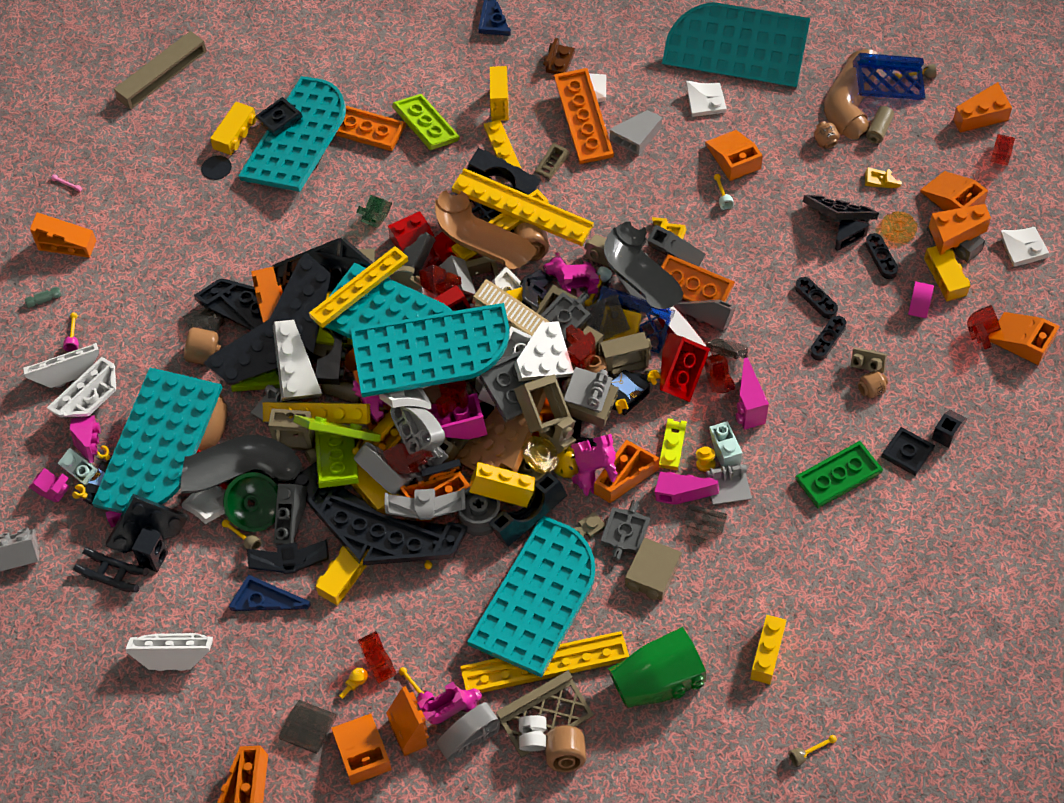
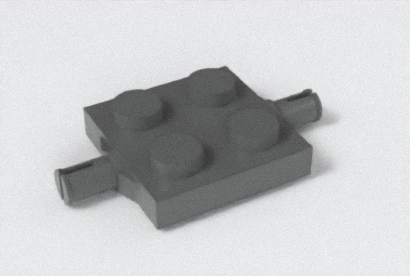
[541,292,591,343]
[601,500,651,562]

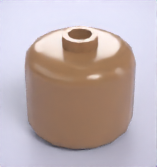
[513,222,550,261]
[184,327,221,365]
[545,726,587,772]

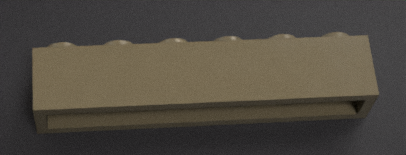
[114,31,207,110]

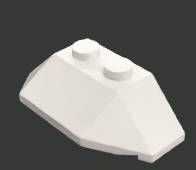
[23,343,100,388]
[47,357,116,417]
[126,633,213,671]

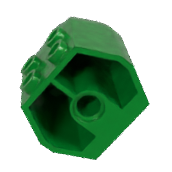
[608,627,706,708]

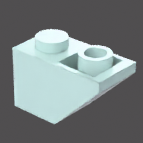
[709,421,743,467]
[58,448,98,485]

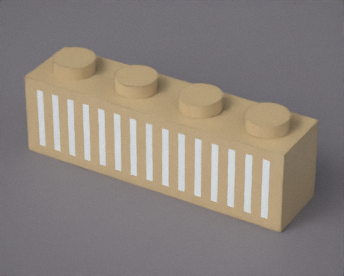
[472,279,549,336]

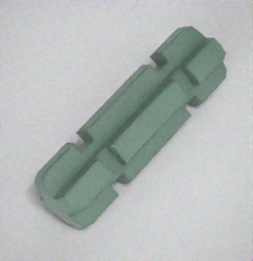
[25,287,61,308]

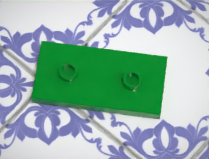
[795,441,883,509]

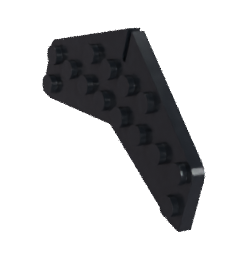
[272,237,394,292]
[204,253,331,385]
[194,279,313,377]
[309,482,468,566]

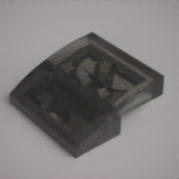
[585,294,630,341]
[279,700,337,754]

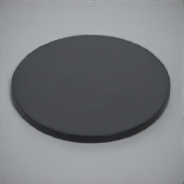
[201,156,232,180]

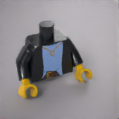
[608,370,660,416]
[72,445,112,508]

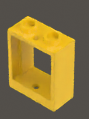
[490,66,509,121]

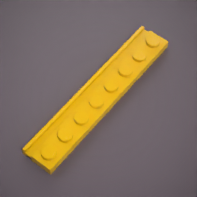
[452,168,594,246]
[460,631,629,693]

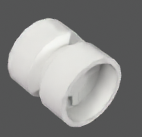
[519,715,546,751]

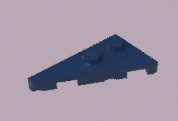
[478,0,511,36]
[229,575,311,611]

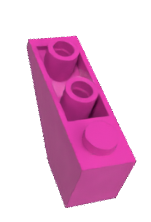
[70,415,101,463]
[655,472,719,505]

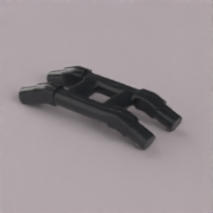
[73,547,149,593]

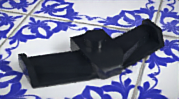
[520,269,554,312]
[246,539,329,574]

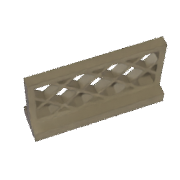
[495,670,594,758]

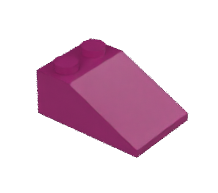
[736,357,769,430]
[425,393,488,440]

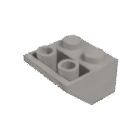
[0,528,40,571]

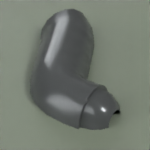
[604,222,683,309]
[180,435,302,493]

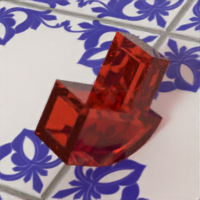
[990,134,1015,166]
[419,265,462,296]
[967,305,1001,350]
[566,324,595,369]
[705,353,735,394]
[435,380,469,418]
[383,443,433,474]
[357,631,397,684]

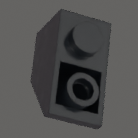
[932,410,967,448]

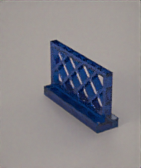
[853,53,926,100]
[590,286,676,353]

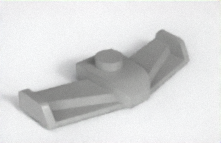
[385,488,465,520]

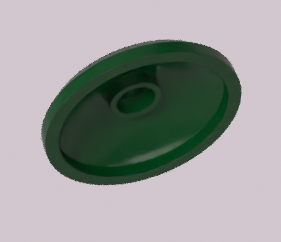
[223,472,278,532]

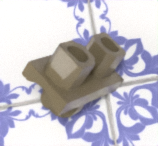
[851,347,887,373]

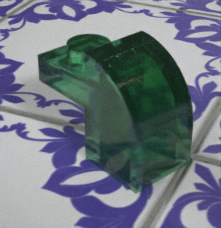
[356,195,392,228]

